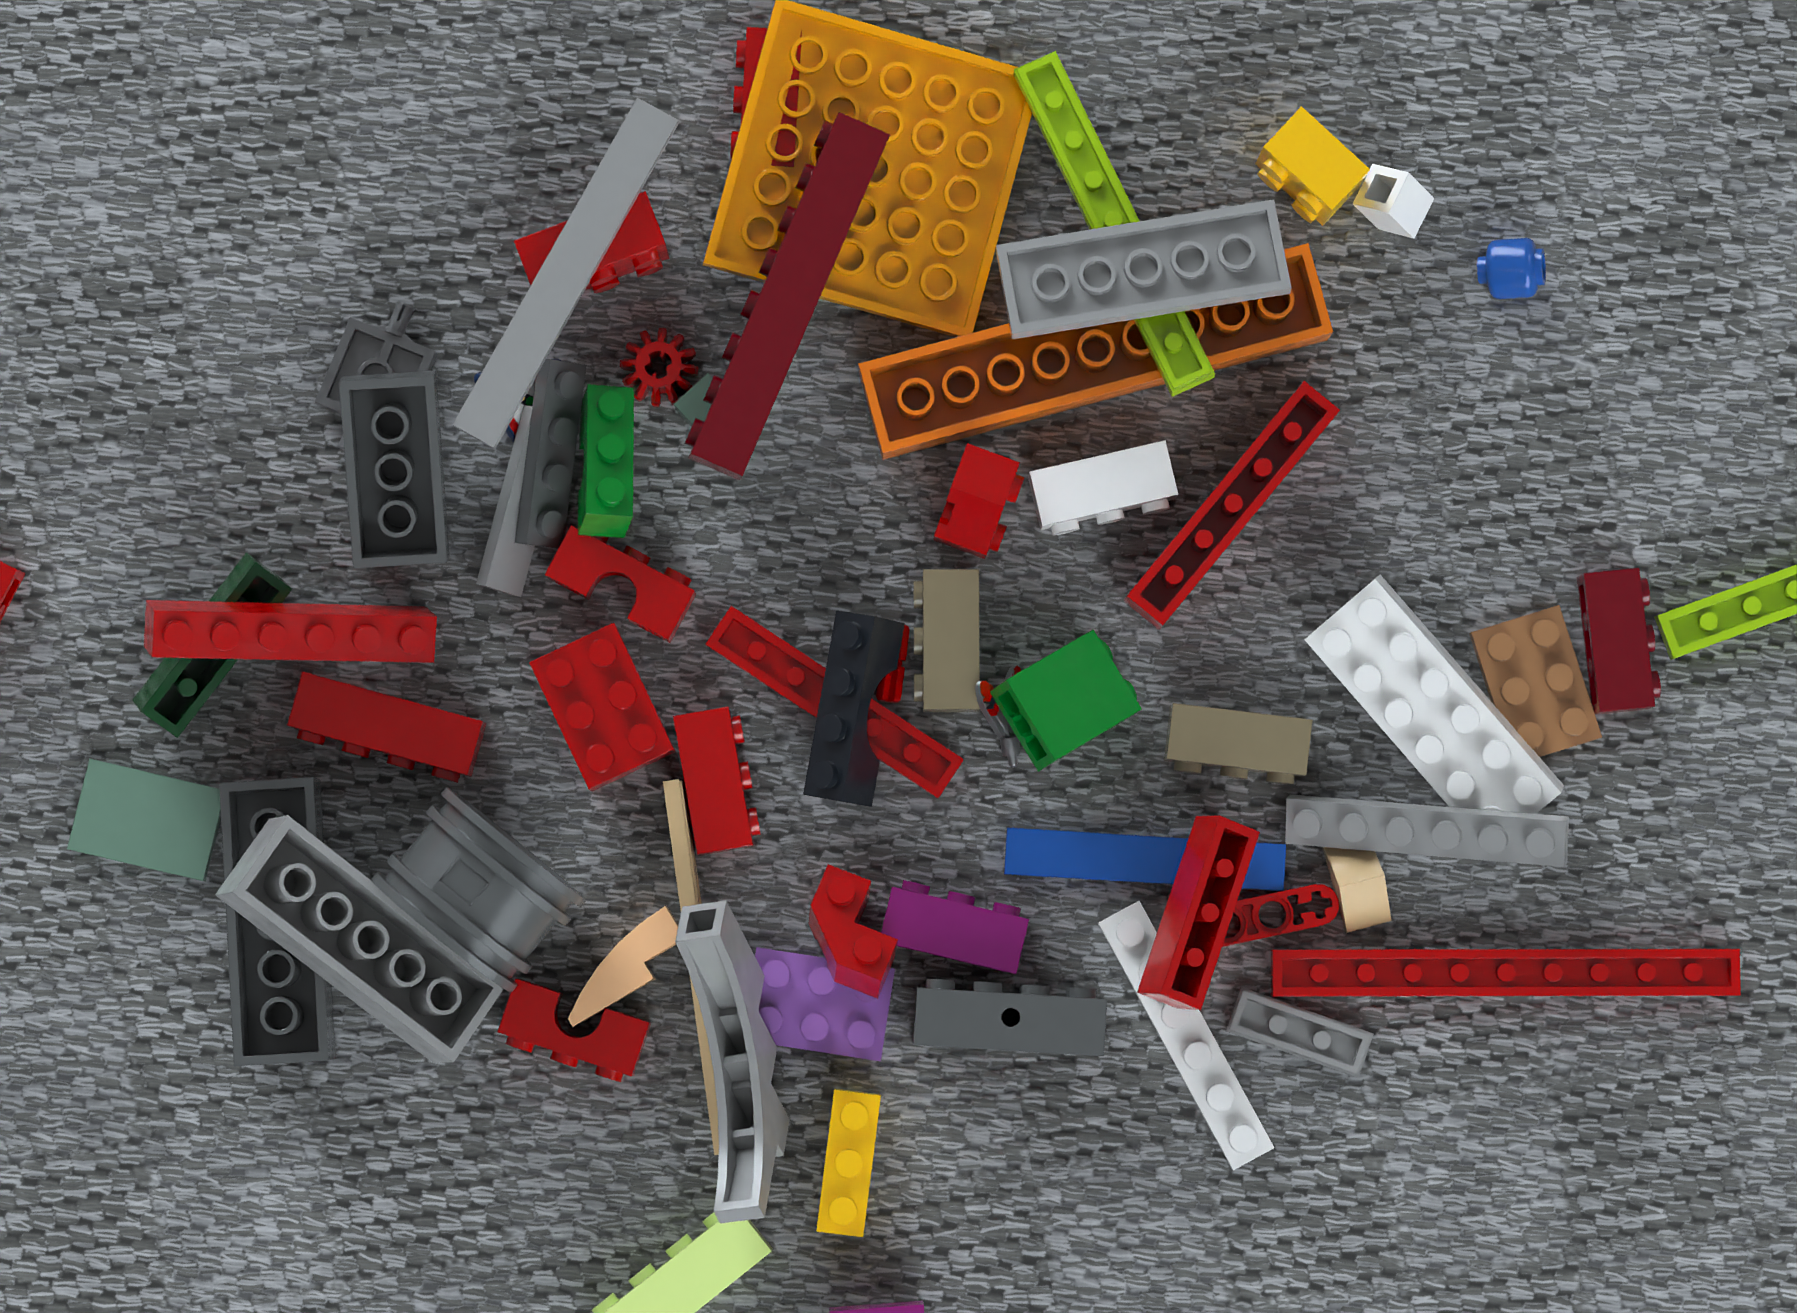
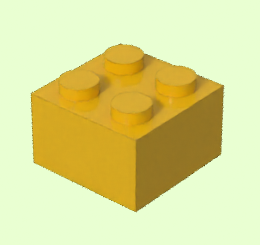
[1255,106,1370,226]

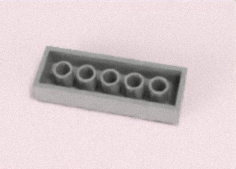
[215,815,503,1063]

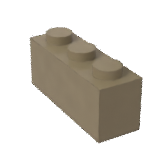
[913,569,980,712]
[1164,703,1313,785]

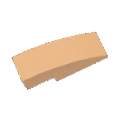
[568,906,678,1027]

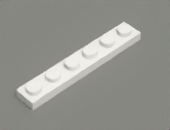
[1098,901,1274,1170]

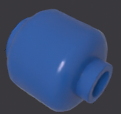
[1477,238,1546,299]

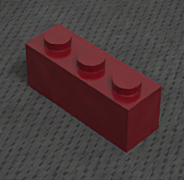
[1577,568,1661,715]

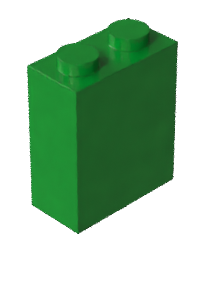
[990,629,1142,772]

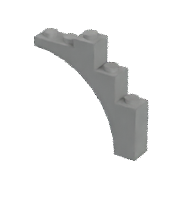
[675,900,790,1223]

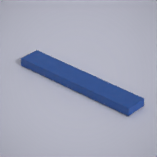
[1004,827,1286,891]

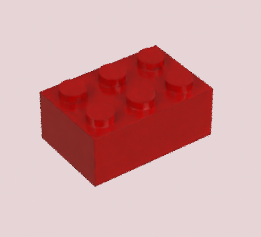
[514,191,670,293]
[529,622,676,792]

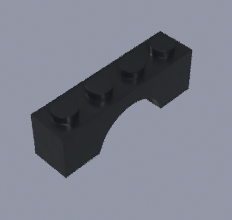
[803,610,905,807]

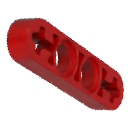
[1222,884,1339,947]

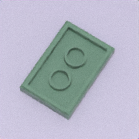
[67,758,221,881]

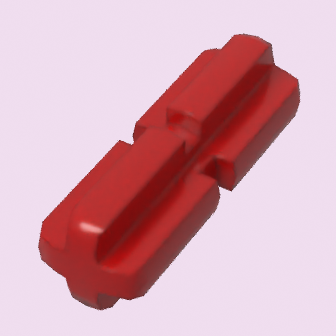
[876,625,910,703]

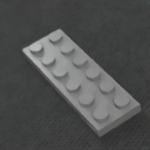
[996,200,1292,339]

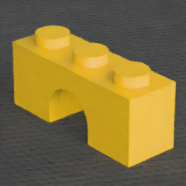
[816,1088,881,1237]

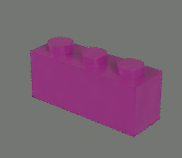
[881,880,1029,974]

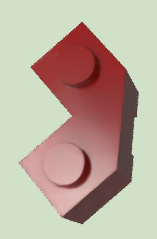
[933,443,1025,559]
[808,864,898,999]

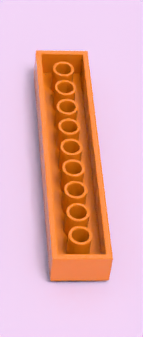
[858,243,1333,460]

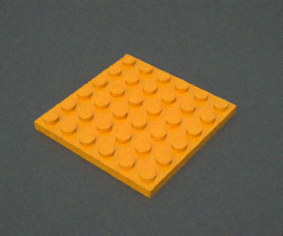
[702,0,1032,337]

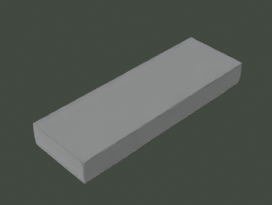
[1225,987,1374,1078]

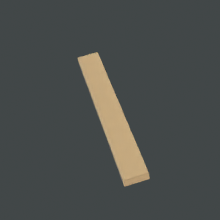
[663,779,719,1155]

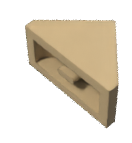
[1322,847,1391,933]

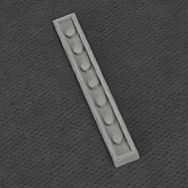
[452,98,679,449]

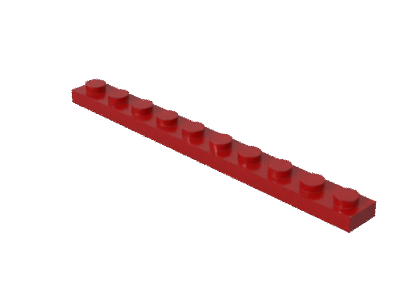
[1271,949,1741,997]

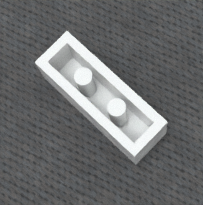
[1028,440,1178,536]

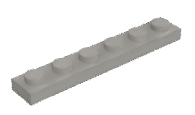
[1285,794,1569,867]

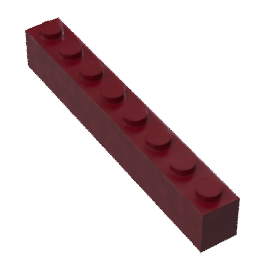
[684,112,890,480]

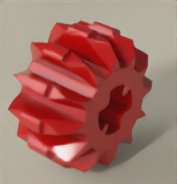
[620,328,699,408]

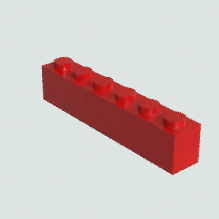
[1124,381,1340,630]
[144,600,437,663]

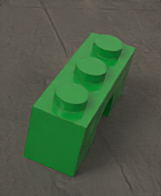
[578,384,634,538]

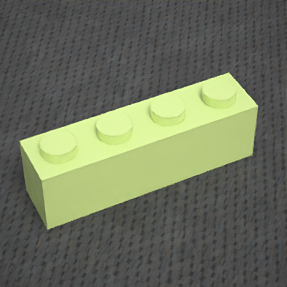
[591,1212,773,1313]

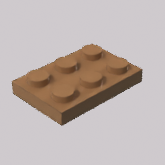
[1469,605,1602,757]

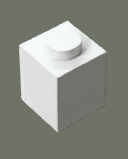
[1353,164,1434,238]

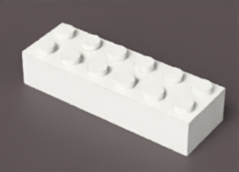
[1304,575,1564,814]

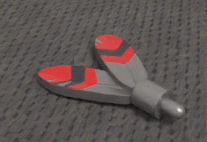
[975,665,1021,767]

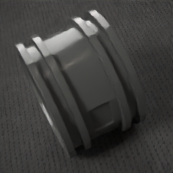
[371,787,587,992]

